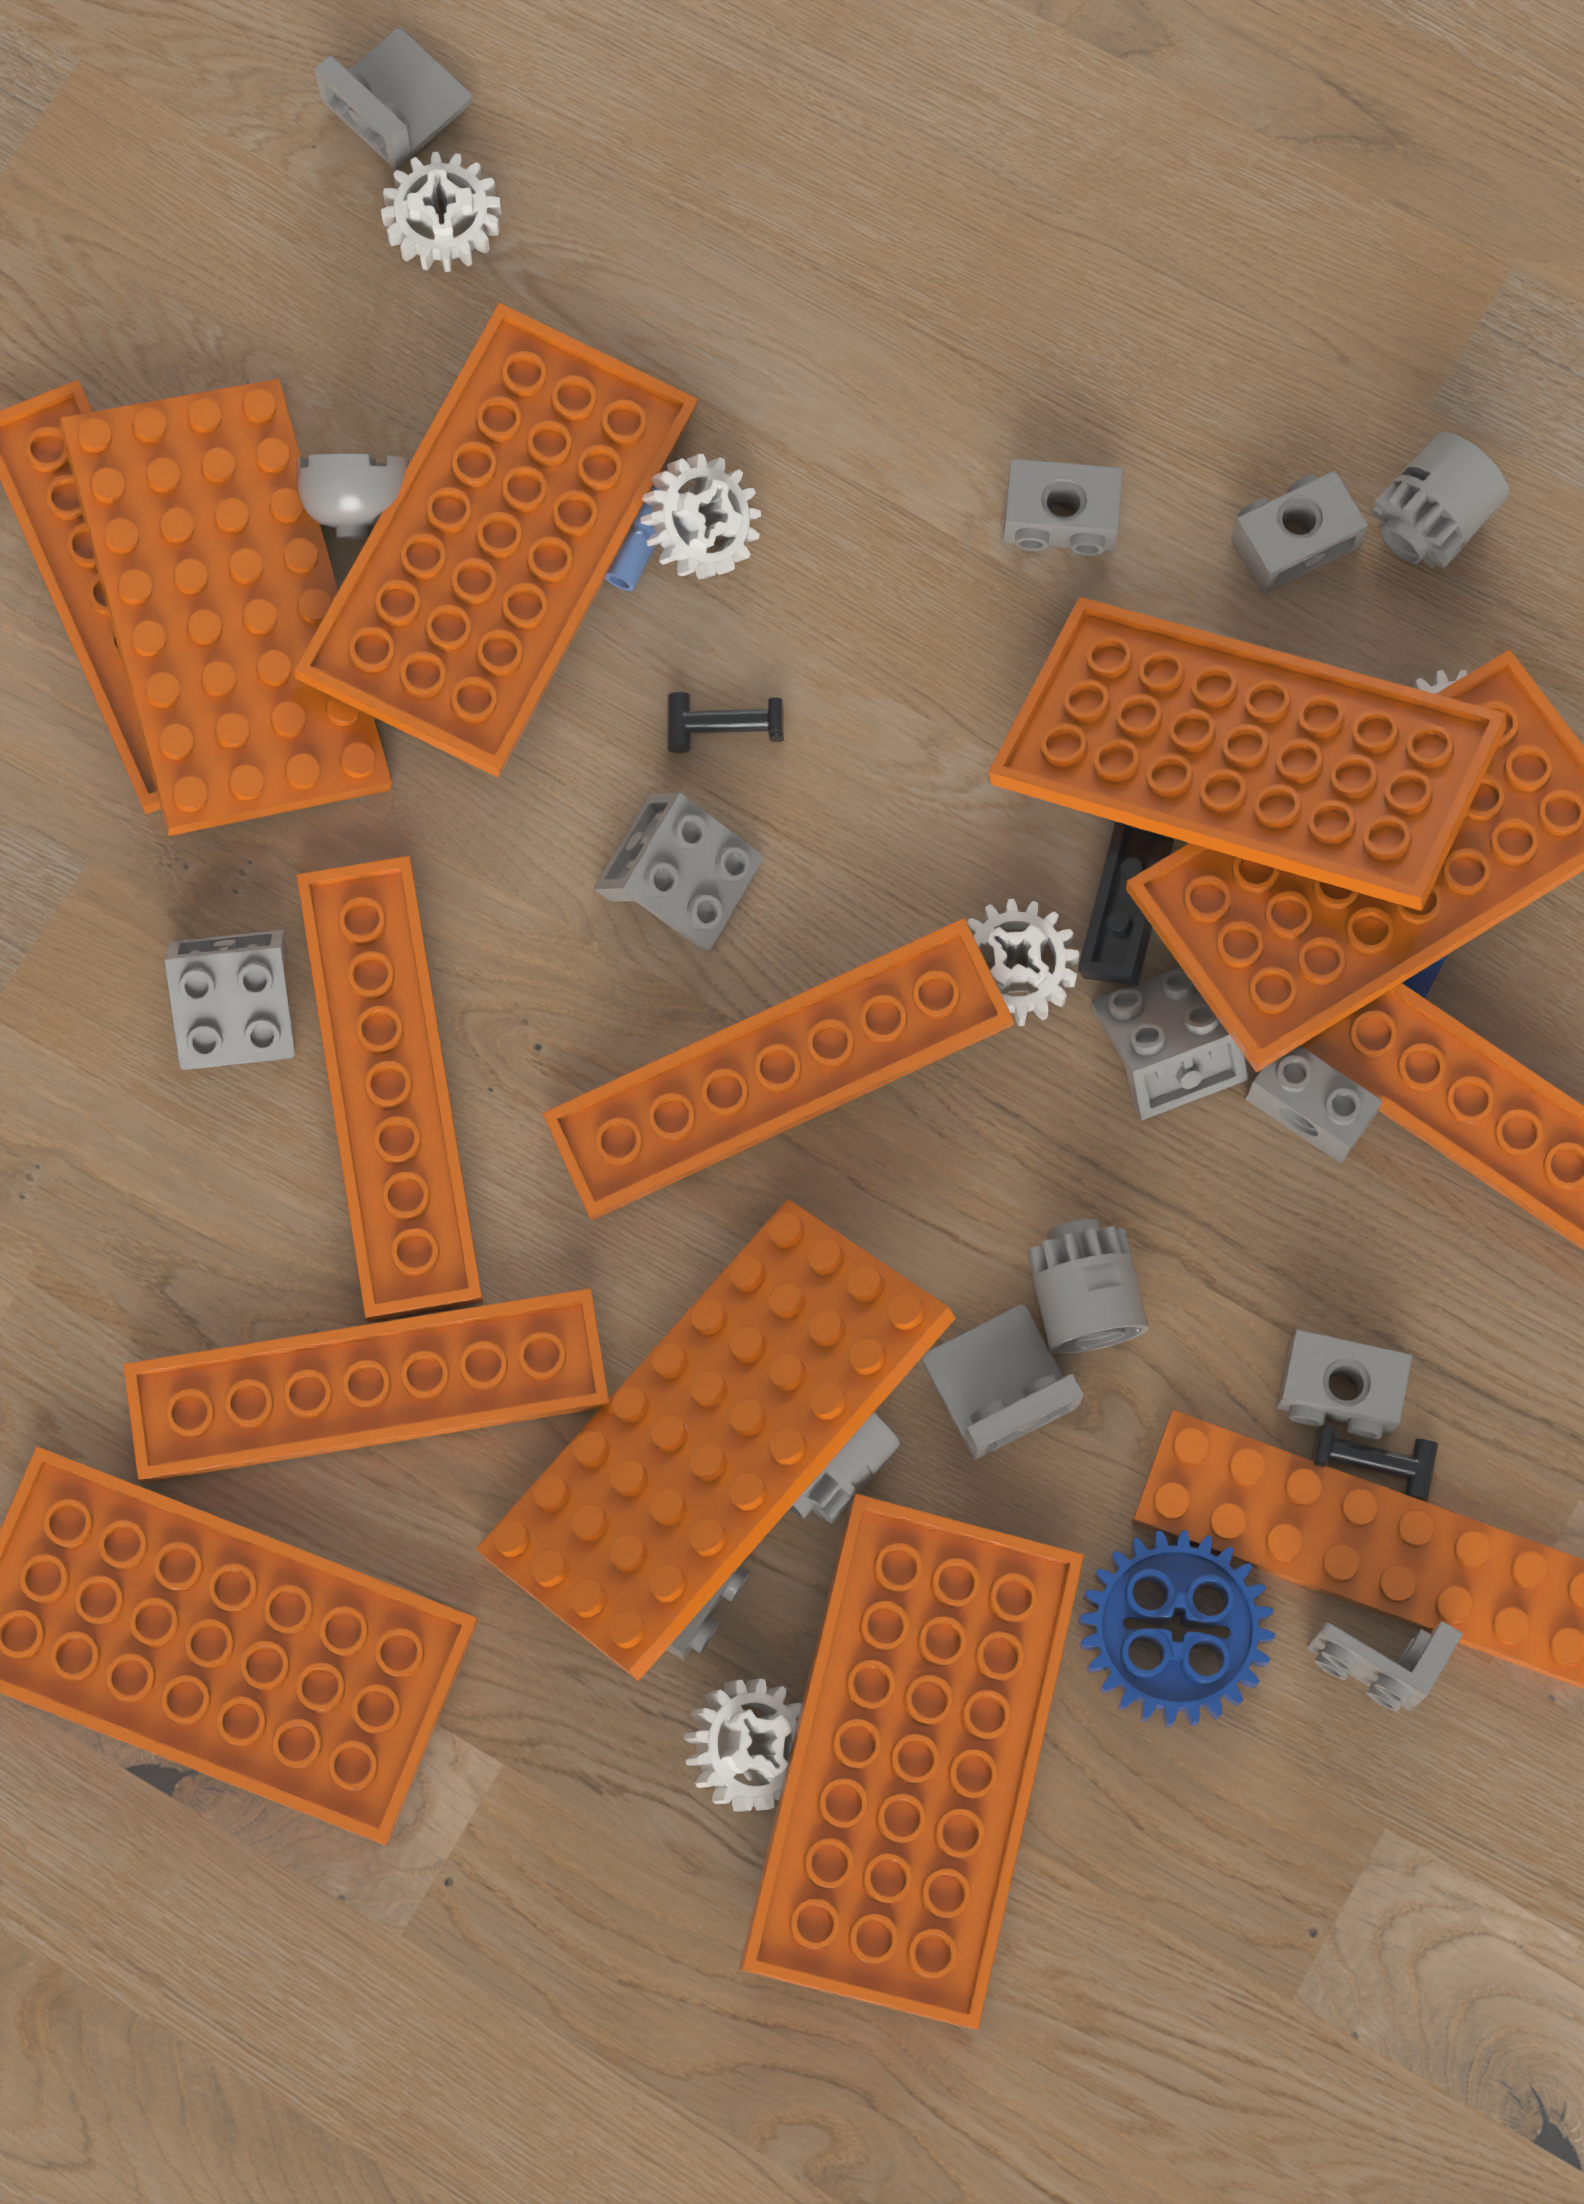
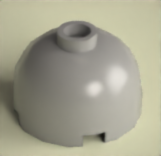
[297,454,409,539]

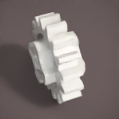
[381,152,502,272]
[640,454,761,579]
[967,899,1079,1026]
[684,1679,802,1812]

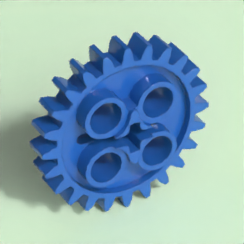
[1078,1530,1275,1727]

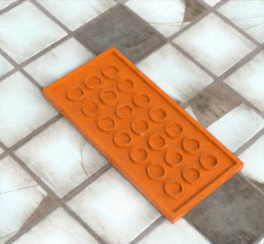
[294,302,698,778]
[60,378,392,836]
[988,597,1506,911]
[1126,649,1584,1072]
[476,1199,956,1681]
[0,1446,479,1846]
[739,1494,1084,2030]

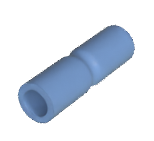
[606,485,681,591]

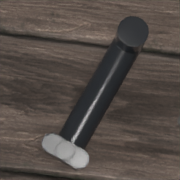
[668,692,784,753]
[1310,1425,1439,1502]

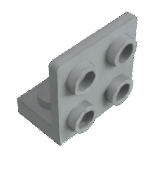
[314,28,473,170]
[594,792,763,950]
[164,930,295,1070]
[1091,966,1248,1120]
[921,1305,1084,1461]
[1307,1621,1463,1712]

